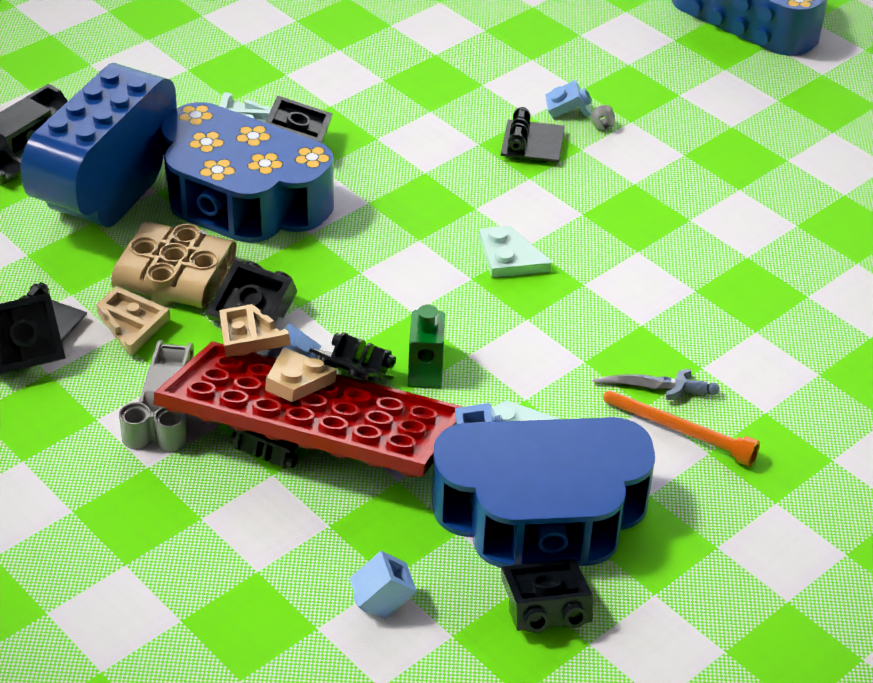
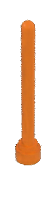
[603,391,760,467]

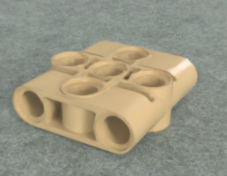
[111,221,237,309]

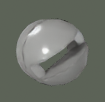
[591,105,615,131]

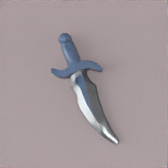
[592,369,720,400]

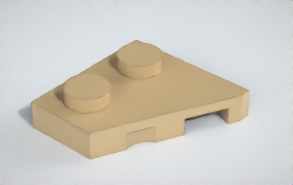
[219,304,291,357]

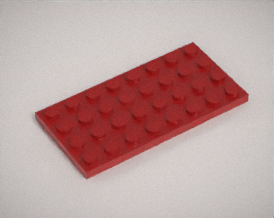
[153,341,463,477]

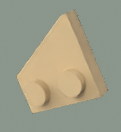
[96,286,170,355]
[265,348,337,402]

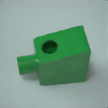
[408,304,445,389]

